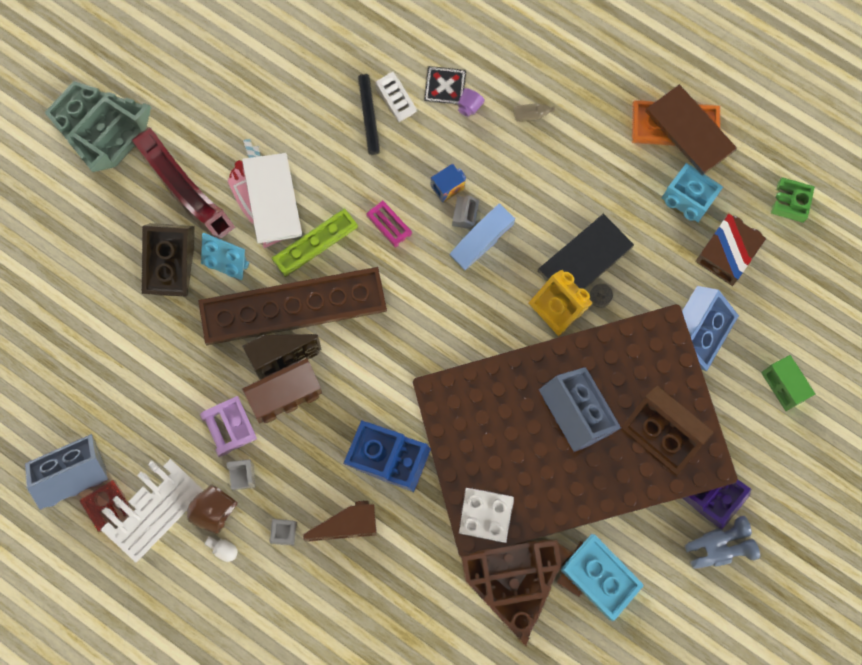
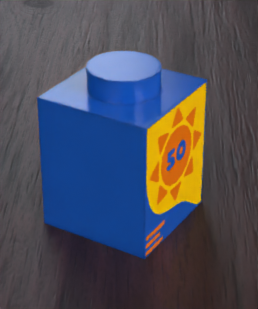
[430,163,466,202]

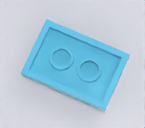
[560,534,644,622]

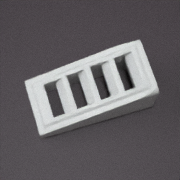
[375,72,417,122]

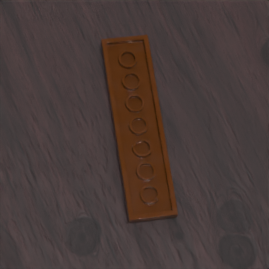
[198,267,387,346]

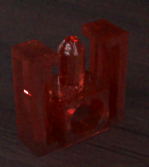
[79,480,134,532]

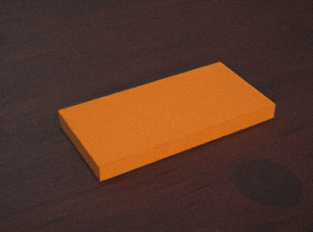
[632,100,720,146]

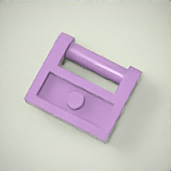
[200,396,257,457]

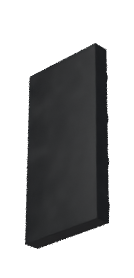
[538,213,634,289]

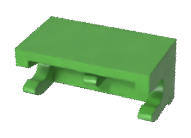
[761,355,816,411]

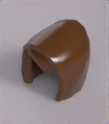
[187,485,238,534]

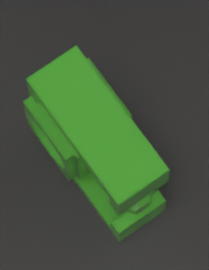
[771,177,815,223]

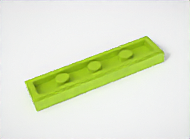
[272,208,358,277]

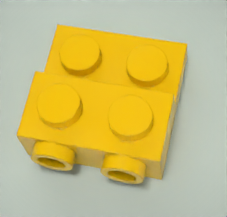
[528,270,593,336]

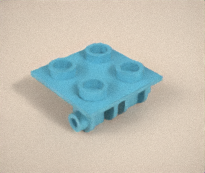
[201,233,249,280]

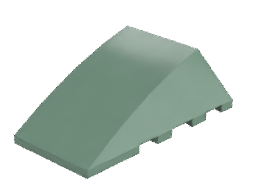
[45,81,151,172]

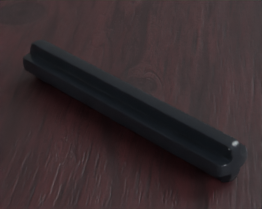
[358,74,380,155]

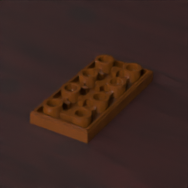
[645,84,737,176]

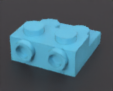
[661,163,723,223]

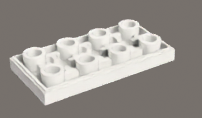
[242,153,302,243]

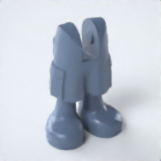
[685,516,760,569]

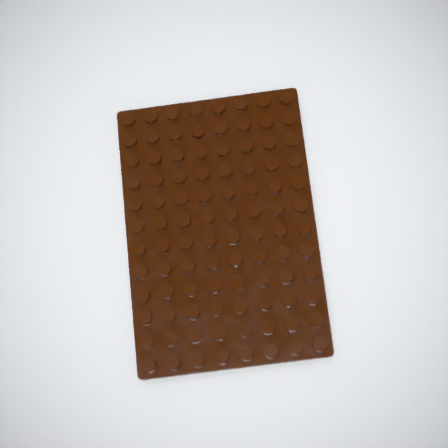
[413,304,738,557]

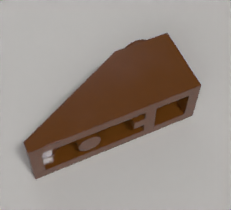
[303,501,377,542]

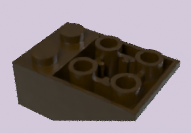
[242,334,322,380]

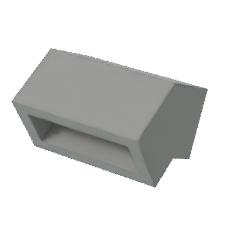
[452,195,479,228]

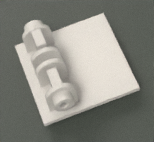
[459,488,514,543]

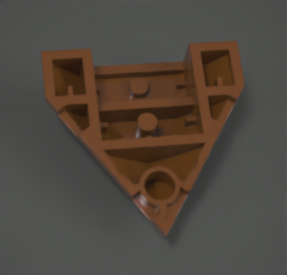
[461,540,562,646]

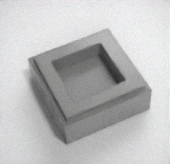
[270,519,297,546]

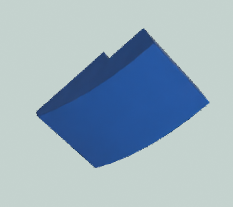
[343,420,431,492]

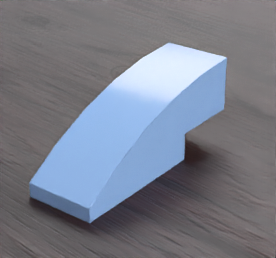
[450,203,515,271]

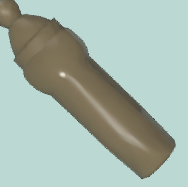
[514,103,555,121]

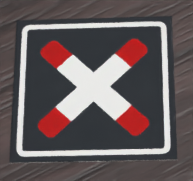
[424,66,466,104]

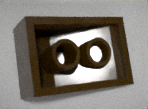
[142,223,195,297]

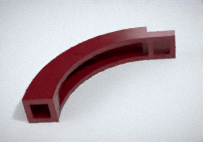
[131,127,236,239]

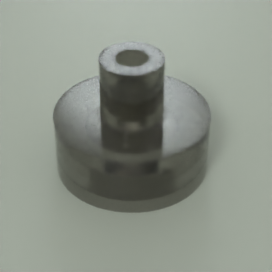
[589,284,613,308]

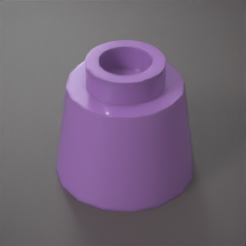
[457,88,485,117]

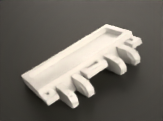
[101,459,204,562]

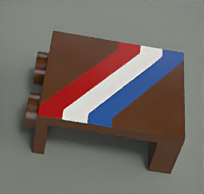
[695,213,767,287]

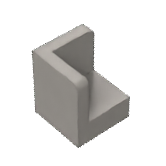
[227,459,256,490]

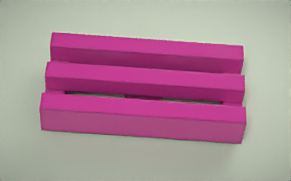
[366,200,412,248]

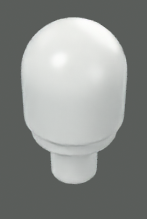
[205,536,238,562]

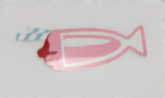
[228,139,285,248]

